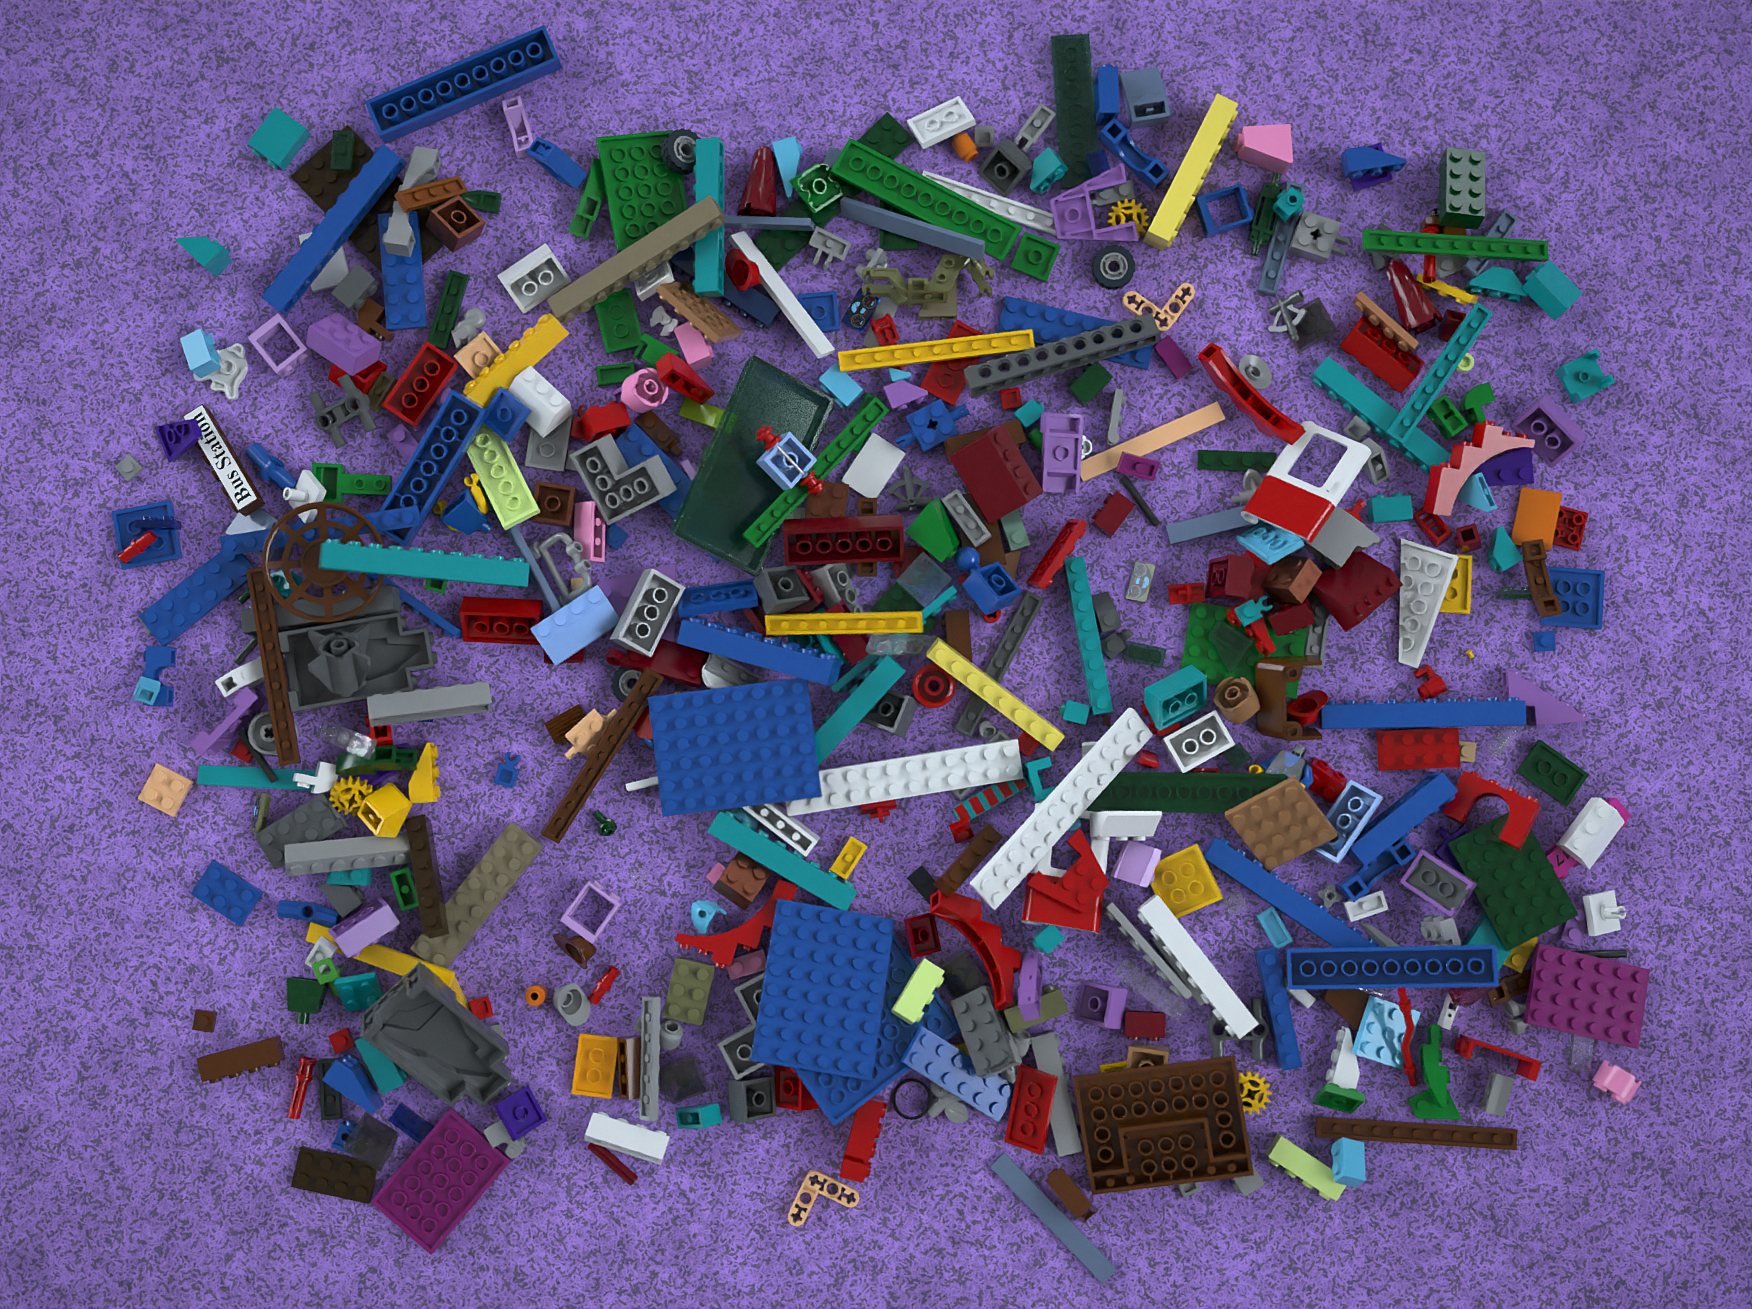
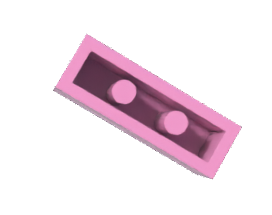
[574,501,605,563]

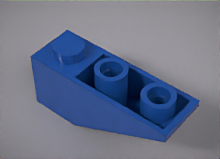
[1341,146,1407,179]

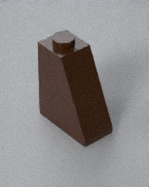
[1319,989,1376,1032]
[1045,1167,1098,1224]

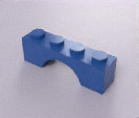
[1098,117,1170,192]
[1336,839,1417,902]

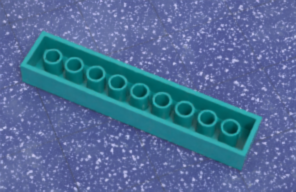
[319,539,530,588]

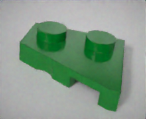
[1407,1089,1461,1120]

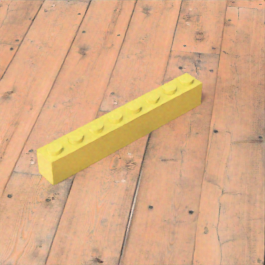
[926,637,1065,752]

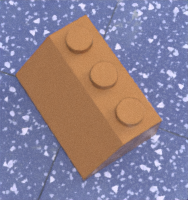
[1126,1044,1169,1069]

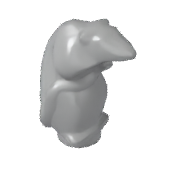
[1000,1030,1032,1083]

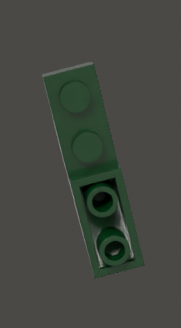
[335,745,418,775]

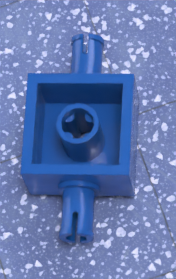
[895,399,970,455]

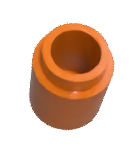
[951,132,979,163]
[525,984,548,1006]

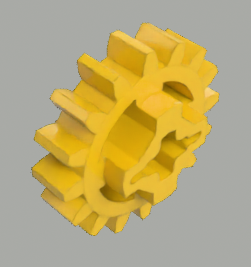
[1106,199,1149,242]
[330,776,375,816]
[1239,1070,1272,1116]

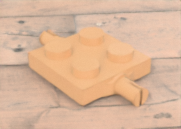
[564,708,617,760]

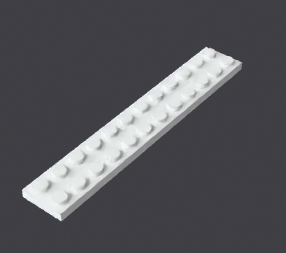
[969,707,1153,910]
[786,738,1023,816]

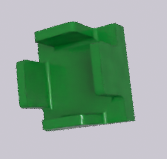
[634,333,681,370]

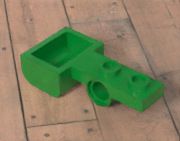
[312,463,392,505]

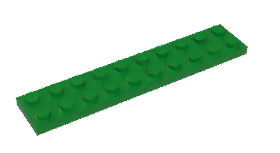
[831,138,1022,263]

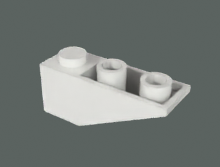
[215,657,264,700]
[1326,1026,1360,1089]

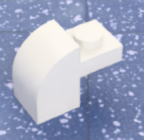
[293,762,338,793]

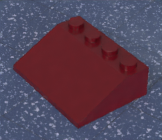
[948,424,1043,524]
[1312,551,1403,632]

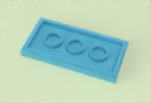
[1235,522,1304,565]

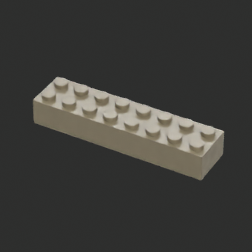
[410,821,546,969]

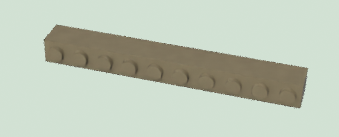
[547,195,727,324]

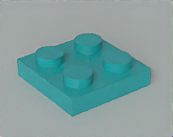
[335,972,384,1012]

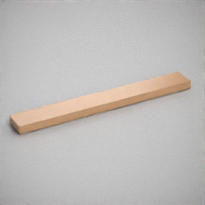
[1080,401,1225,482]

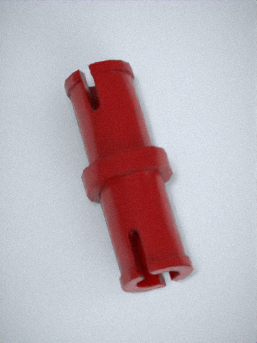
[117,530,158,564]
[587,965,620,1005]

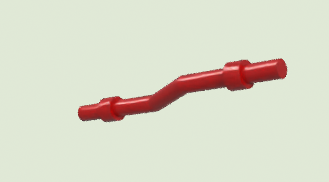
[1397,987,1418,1087]

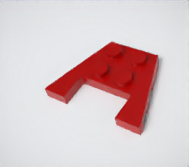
[1025,828,1110,913]

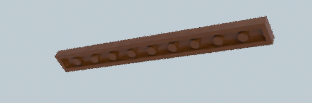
[246,567,301,766]
[541,666,664,844]
[1315,1116,1517,1150]

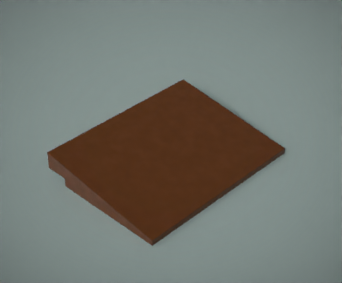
[1073,1055,1254,1195]

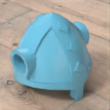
[690,900,727,936]

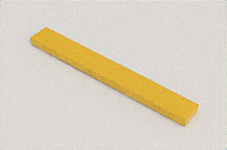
[765,611,923,635]
[305,922,456,988]

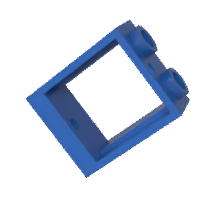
[1094,64,1119,126]
[526,137,587,189]
[1193,183,1254,239]

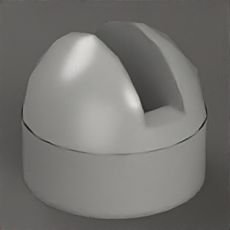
[979,721,996,738]

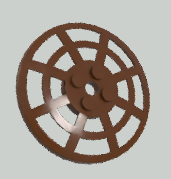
[262,502,385,622]

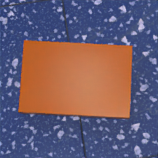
[1511,487,1563,552]

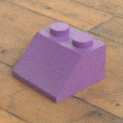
[1075,980,1128,1029]

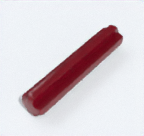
[588,1143,638,1186]

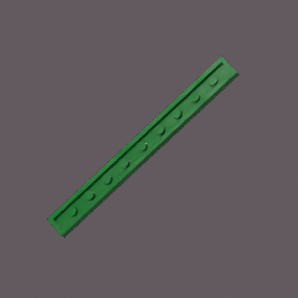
[1362,229,1549,262]
[742,397,890,549]

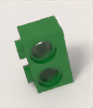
[1425,394,1469,440]

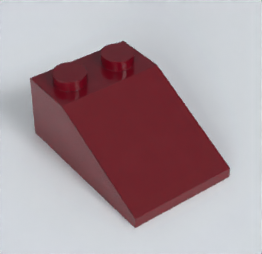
[1205,555,1255,599]

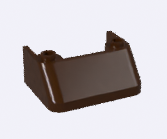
[1255,655,1322,741]

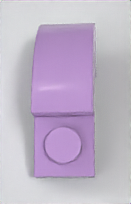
[502,96,534,158]

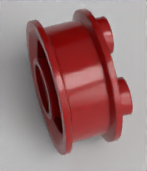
[912,664,956,708]

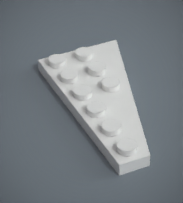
[1399,538,1459,669]

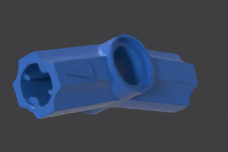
[245,443,298,491]
[277,900,341,927]

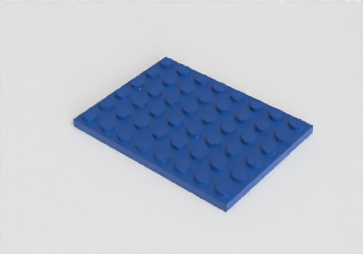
[648,678,822,817]
[750,899,895,1081]
[793,933,960,1126]

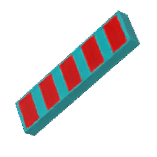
[951,775,1030,821]

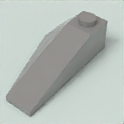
[809,563,863,613]

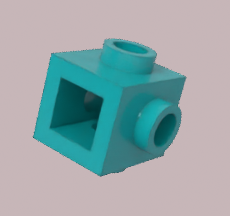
[1272,187,1306,222]
[271,570,302,599]

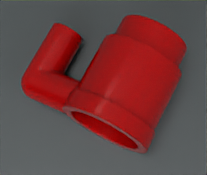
[1413,665,1447,701]

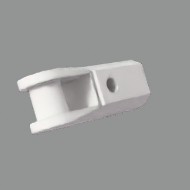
[1284,978,1316,1009]
[1437,992,1462,1030]

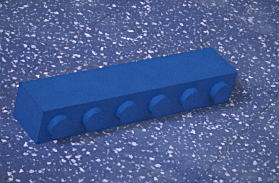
[1253,946,1303,1071]

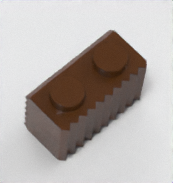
[544,704,587,746]

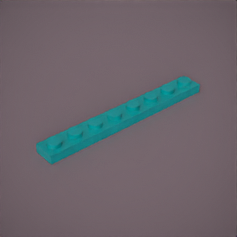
[1385,302,1494,445]
[831,585,958,693]

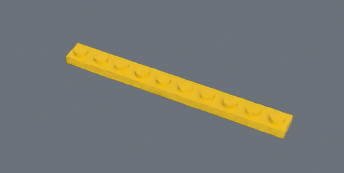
[838,329,1035,373]

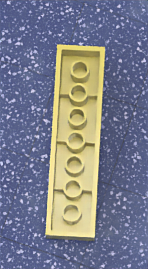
[1143,93,1238,251]

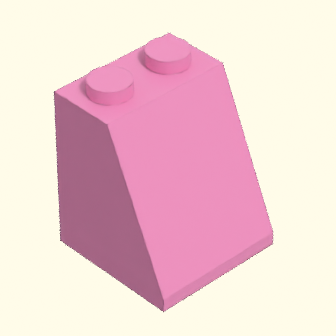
[1234,124,1293,175]

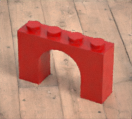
[1442,771,1541,851]

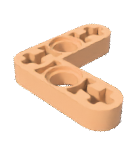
[1122,283,1195,333]
[788,1170,859,1226]

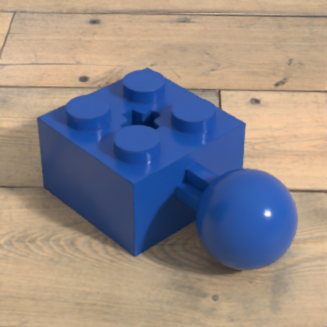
[955,546,1022,615]

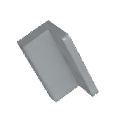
[1480,1071,1514,1117]

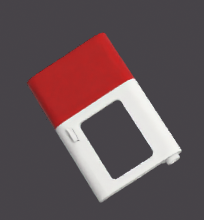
[1241,421,1372,545]
[1021,800,1109,934]

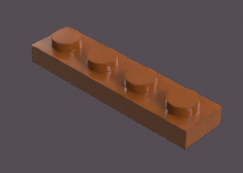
[395,175,469,213]

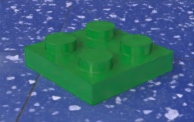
[1010,232,1061,283]
[1312,1083,1365,1114]

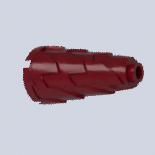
[737,146,777,217]
[1386,259,1443,336]

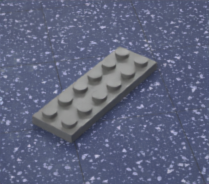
[1102,900,1193,1000]

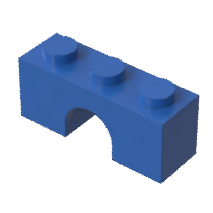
[142,646,177,707]

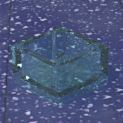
[895,552,952,608]

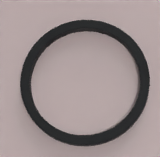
[892,1078,932,1120]

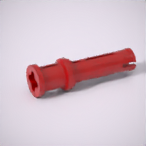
[1422,226,1440,284]
[287,1056,317,1119]

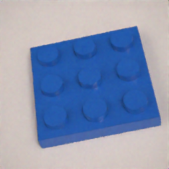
[112,500,183,570]
[1540,566,1605,630]

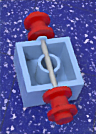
[756,425,824,495]

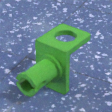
[312,957,343,997]

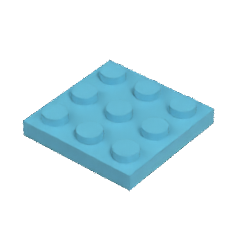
[1351,995,1421,1070]

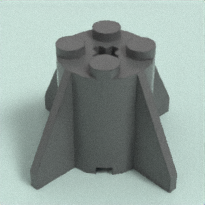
[308,623,371,697]

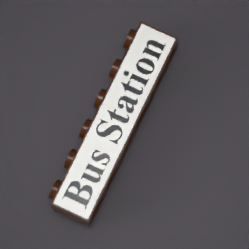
[182,404,266,517]

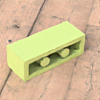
[890,958,945,1025]

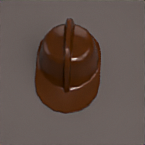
[553,933,597,969]

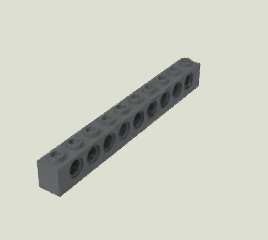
[964,313,1160,399]

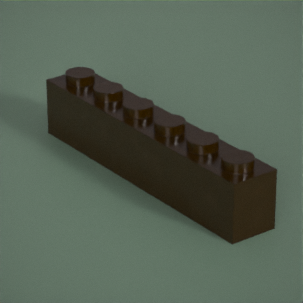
[405,814,449,939]

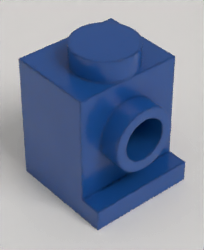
[331,1119,363,1154]

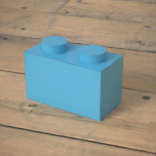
[180,328,221,378]
[819,363,863,409]
[1331,1137,1366,1188]

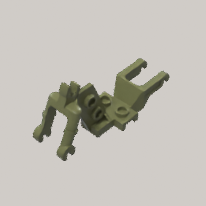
[862,254,994,309]

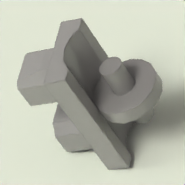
[855,248,889,284]

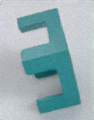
[1555,348,1616,404]
[1024,757,1057,802]

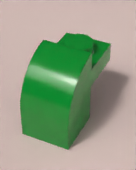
[1459,382,1495,427]

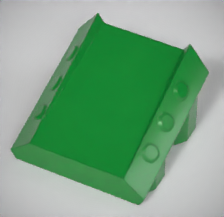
[789,162,843,213]

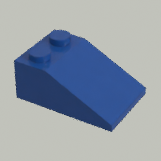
[322,1054,384,1115]

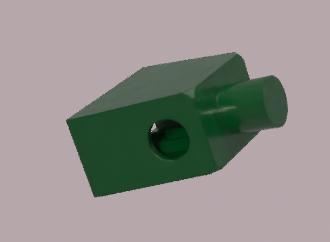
[287,976,329,1024]

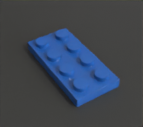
[678,578,759,617]

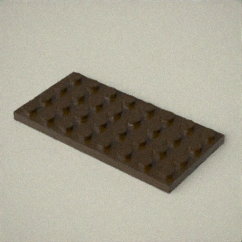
[290,125,445,273]

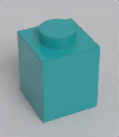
[1013,398,1045,431]
[1059,700,1090,726]

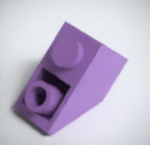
[883,380,928,413]

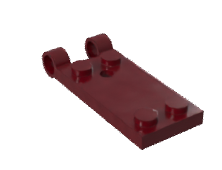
[606,638,710,688]

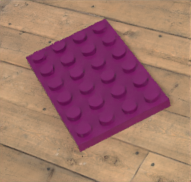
[1523,944,1650,1049]
[371,1107,512,1255]

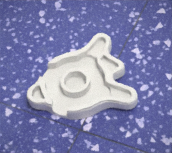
[193,343,248,401]

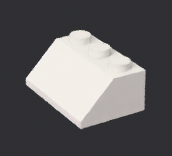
[497,243,572,314]
[508,366,572,438]
[1161,710,1235,773]
[1556,797,1625,870]
[1090,811,1162,841]

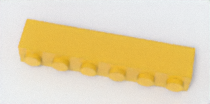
[463,313,569,408]

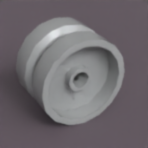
[248,711,299,755]

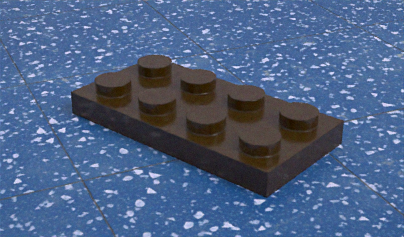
[291,1146,380,1204]

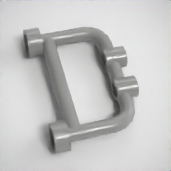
[529,532,591,608]

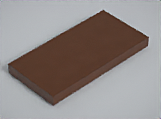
[957,493,1007,573]

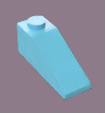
[772,136,803,203]

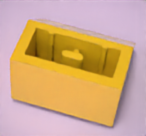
[357,783,412,838]

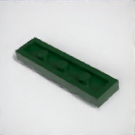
[427,270,470,350]
[1197,450,1276,473]

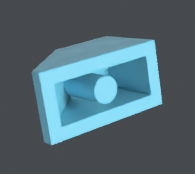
[1457,472,1497,512]

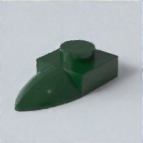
[461,190,502,214]

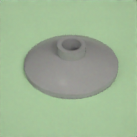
[1238,355,1272,390]

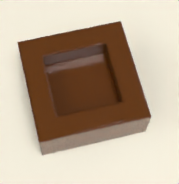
[192,1009,217,1033]

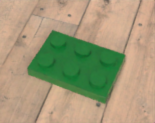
[595,288,642,355]

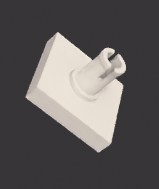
[634,260,674,301]
[283,470,327,523]
[1583,890,1626,936]

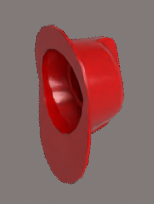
[725,248,761,292]
[1286,690,1328,726]

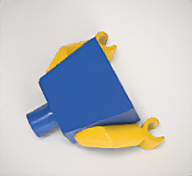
[433,473,492,535]

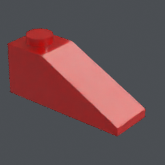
[656,351,715,405]

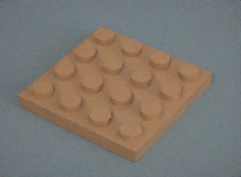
[656,281,744,344]
[1225,776,1338,872]

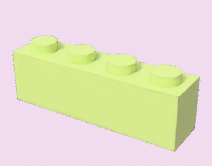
[1265,1133,1346,1202]

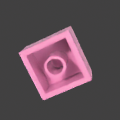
[673,322,715,371]

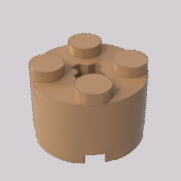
[1214,677,1260,725]

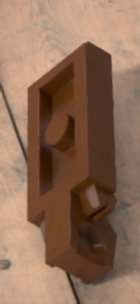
[636,410,684,457]

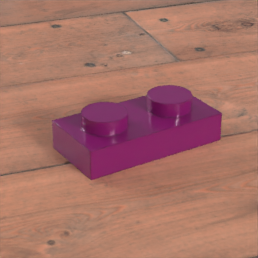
[1116,451,1160,481]

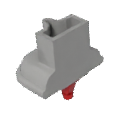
[1304,499,1380,570]

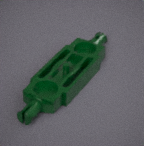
[1248,172,1283,257]

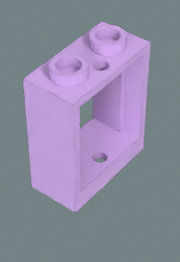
[247,313,312,377]
[560,880,623,944]

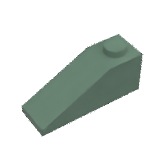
[999,509,1030,553]

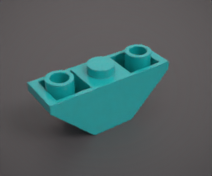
[1464,266,1527,303]

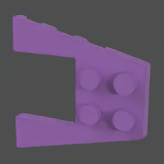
[1050,163,1139,242]
[597,563,676,642]

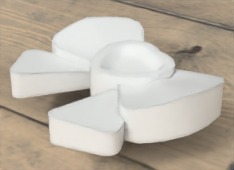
[650,306,679,336]

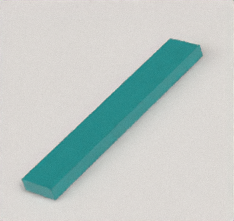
[197,765,316,790]

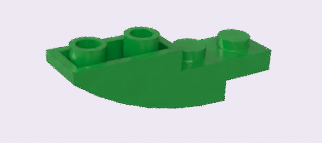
[568,157,605,239]
[1419,1024,1450,1108]

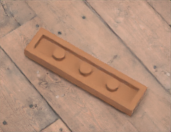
[1353,291,1419,354]

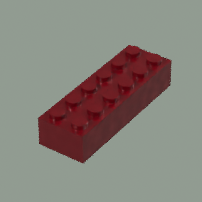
[783,515,904,566]

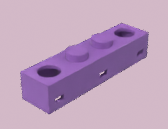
[1017,951,1043,1021]

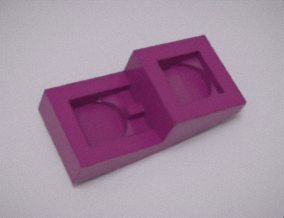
[1153,335,1193,379]

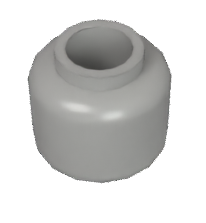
[659,1020,683,1050]

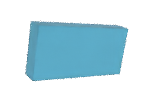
[1256,906,1293,950]

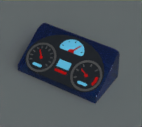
[841,288,881,333]

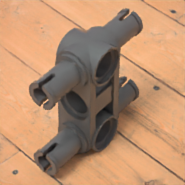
[307,374,378,449]
[1207,998,1268,1060]

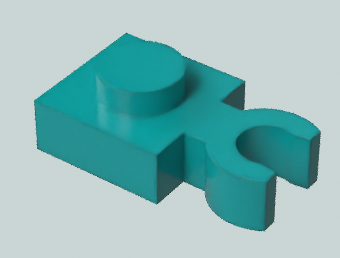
[1234,596,1273,627]

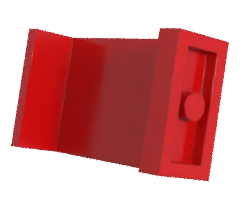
[1454,1034,1542,1081]

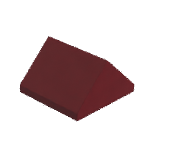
[904,912,942,959]

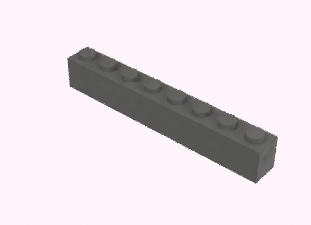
[241,584,401,636]

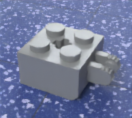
[1288,210,1350,264]

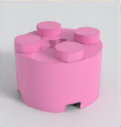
[621,368,668,413]
[1592,1060,1642,1104]

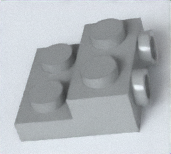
[1420,914,1462,946]

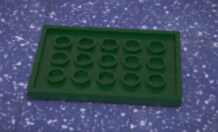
[1446,812,1579,951]

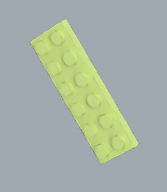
[467,423,541,530]

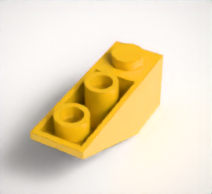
[409,742,441,804]

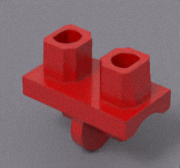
[1168,582,1206,605]
[860,799,897,823]

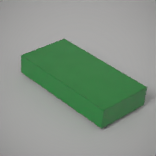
[596,362,636,387]

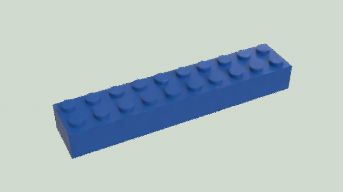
[364,25,563,144]
[1286,945,1499,990]

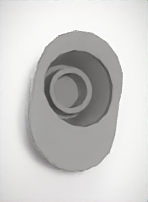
[553,983,591,1026]

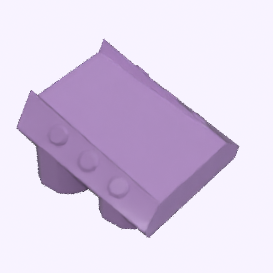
[1110,840,1162,888]

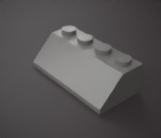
[610,568,685,657]

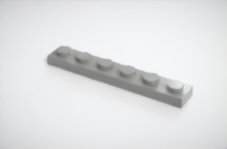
[639,996,661,1121]

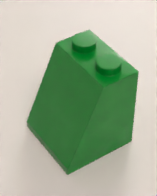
[906,497,961,563]

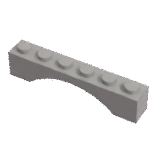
[382,146,441,257]

